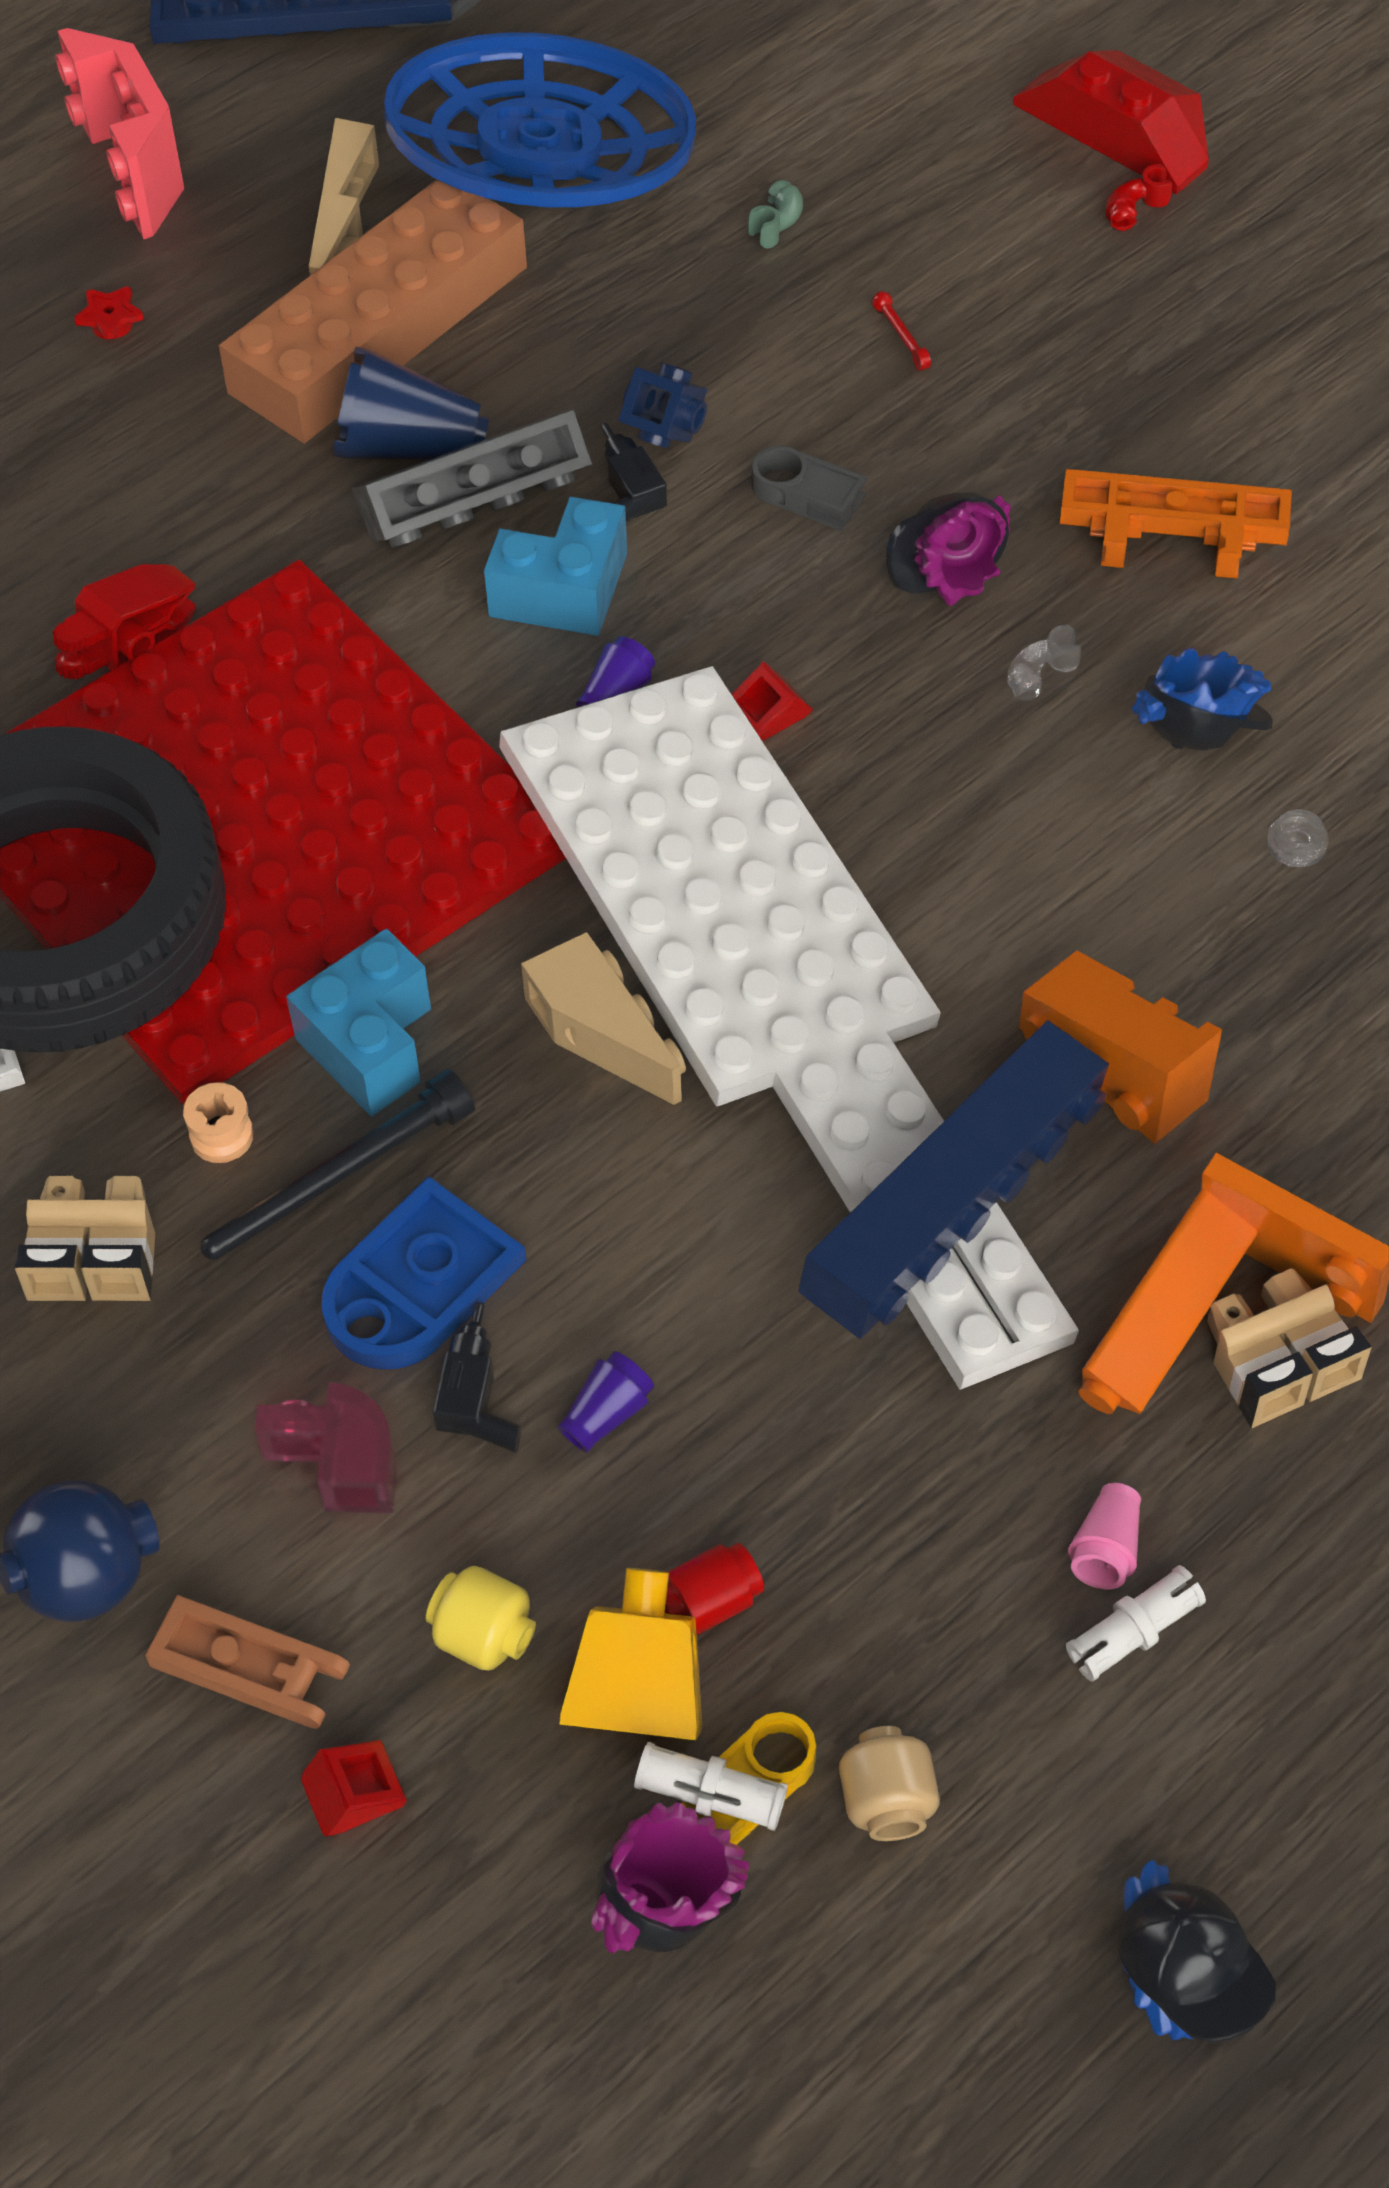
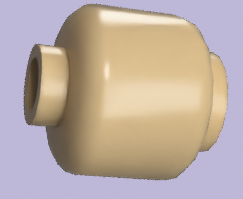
[839,1726,940,1841]

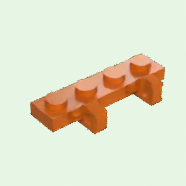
[1060,469,1292,579]

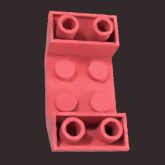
[55,28,185,240]

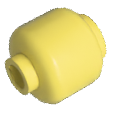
[426,1566,536,1671]

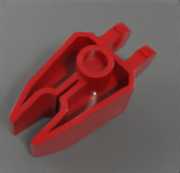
[53,564,196,680]

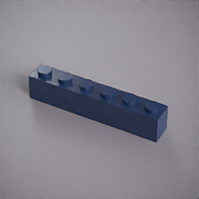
[798,1020,1109,1340]

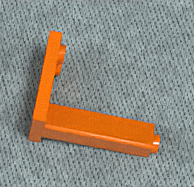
[1078,1153,1389,1414]

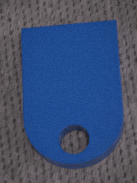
[322,1176,527,1370]

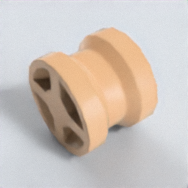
[183,1082,253,1163]

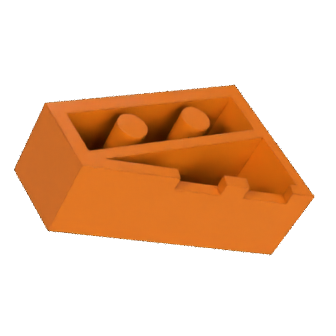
[1019,950,1222,1144]

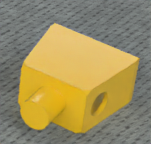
[559,1568,702,1740]

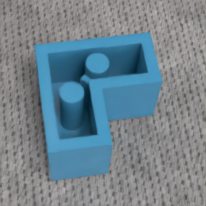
[484,496,628,636]
[286,928,431,1117]

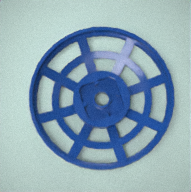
[384,33,696,207]

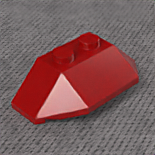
[1013,50,1209,195]

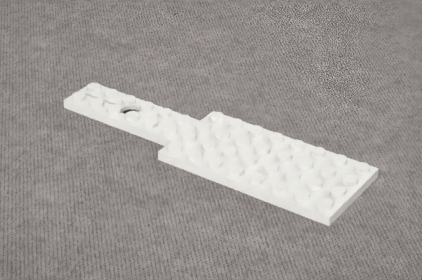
[499,666,1079,1390]

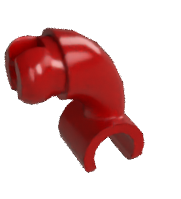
[1105,164,1172,231]

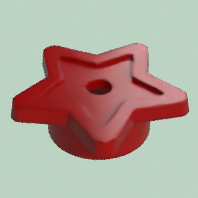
[74,286,144,339]

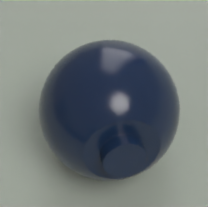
[0,1480,159,1622]

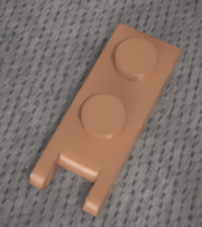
[145,1595,350,1729]

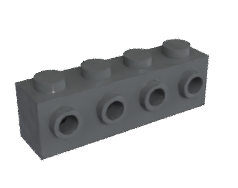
[352,410,592,548]

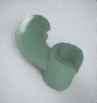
[748,180,803,249]

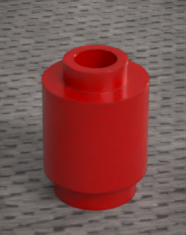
[665,1542,764,1636]

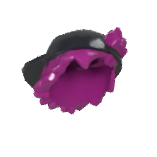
[886,493,1011,606]
[592,1802,749,1954]

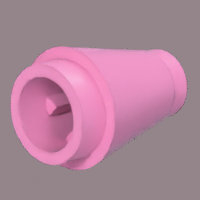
[1068,1483,1141,1590]

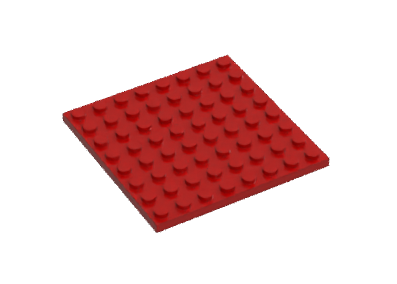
[0,559,566,1106]

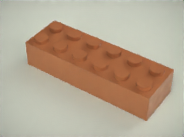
[218,179,527,444]

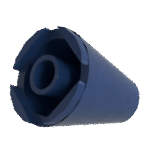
[333,346,489,459]

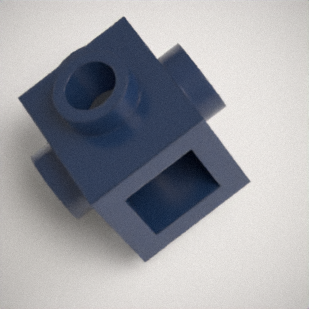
[618,362,708,448]

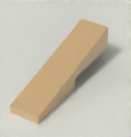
[309,118,379,275]

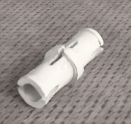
[1066,1565,1206,1682]
[634,1742,788,1831]

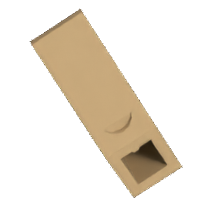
[521,932,686,1105]

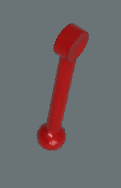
[872,291,931,371]

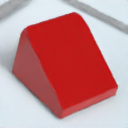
[731,661,814,741]
[301,1740,407,1837]

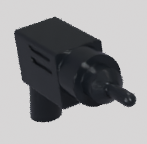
[601,423,667,522]
[433,1302,521,1453]

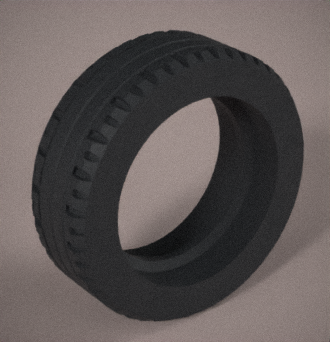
[0,727,226,1052]

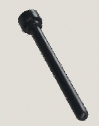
[200,1068,475,1260]

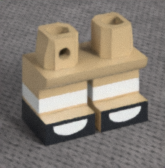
[14,1176,155,1301]
[1207,1268,1372,1429]

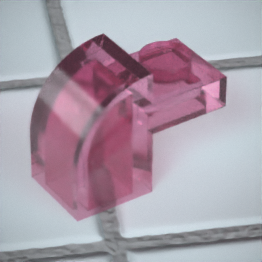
[255,1382,397,1513]

